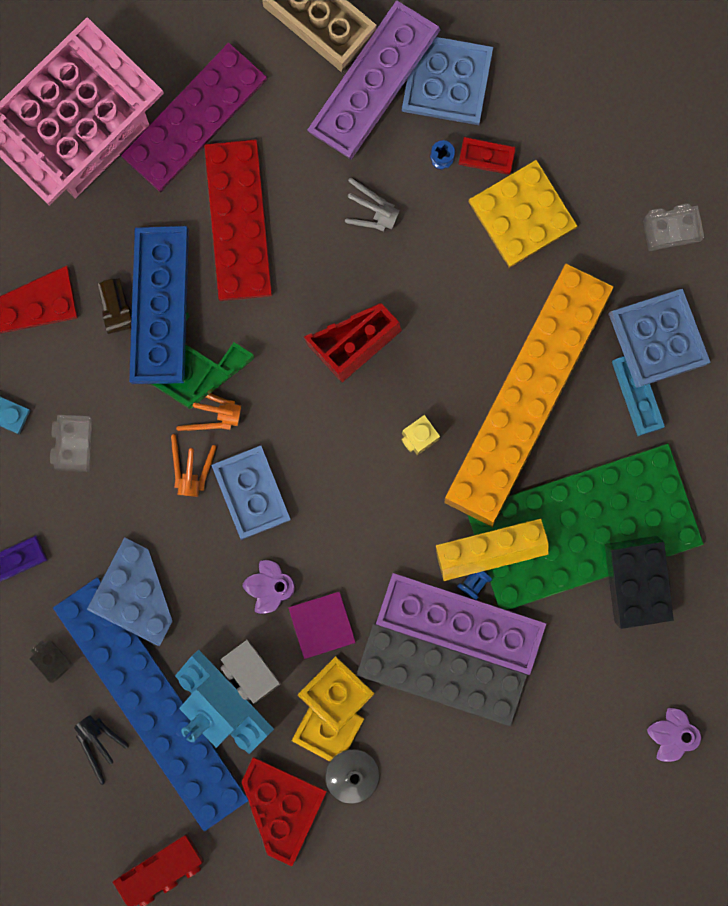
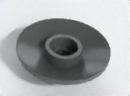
[325,749,379,803]

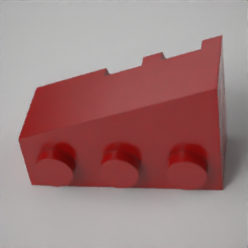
[304,303,402,383]

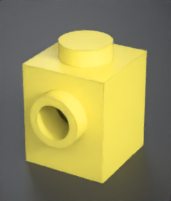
[401,415,440,455]

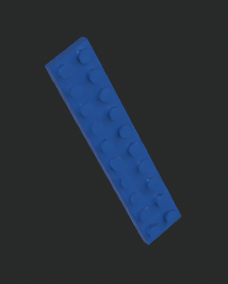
[53,577,249,831]

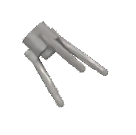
[345,178,400,232]

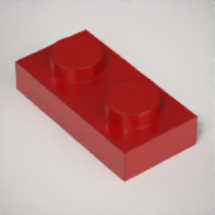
[458,137,516,175]

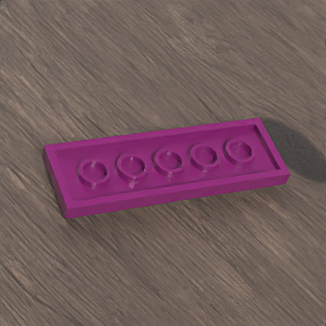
[121,42,267,193]

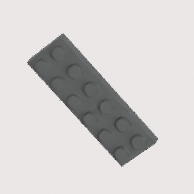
[357,624,527,726]

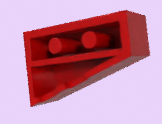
[113,834,204,906]

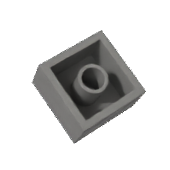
[220,640,281,704]

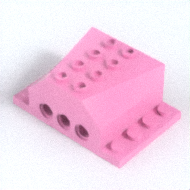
[0,17,164,206]

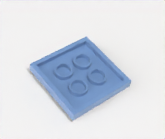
[402,37,493,125]
[609,289,711,388]

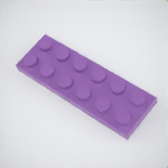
[307,0,440,160]
[376,573,546,675]

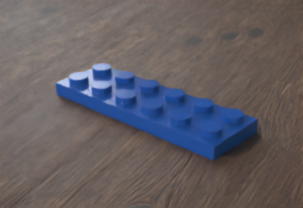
[129,226,189,384]

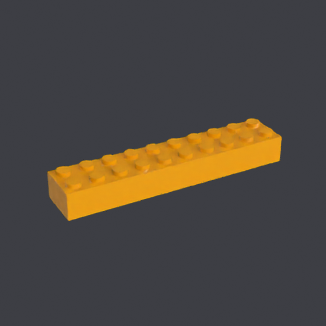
[445,263,613,527]

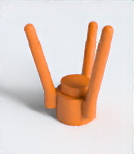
[176,393,241,431]
[171,434,217,497]

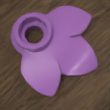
[242,560,295,614]
[647,708,701,762]

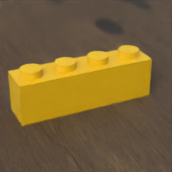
[436,519,548,581]

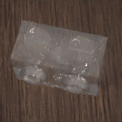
[643,203,704,251]
[50,415,92,472]

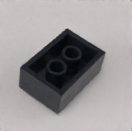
[604,536,674,629]

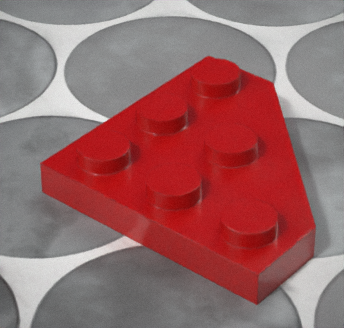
[241,757,327,866]

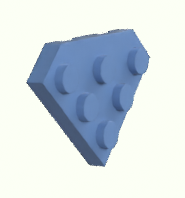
[87,537,172,646]

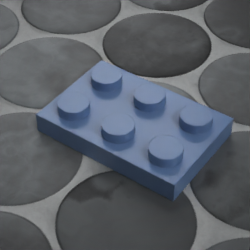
[211,446,291,540]

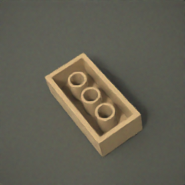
[262,0,377,73]

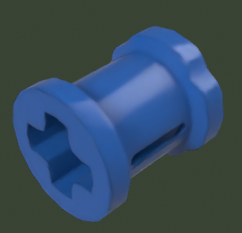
[430,140,455,170]
[457,571,492,600]

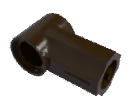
[98,278,132,334]

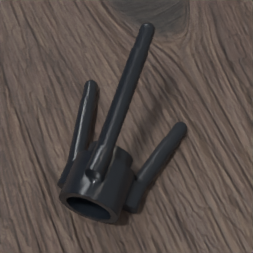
[74,715,129,785]

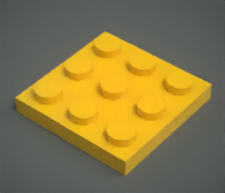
[468,160,577,268]

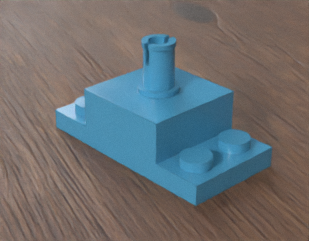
[175,650,274,754]

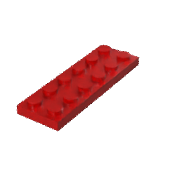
[204,140,272,301]

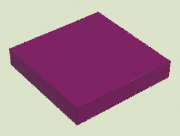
[288,592,356,659]

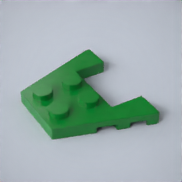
[151,312,255,409]

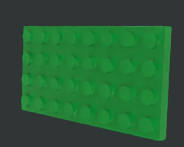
[467,444,704,610]

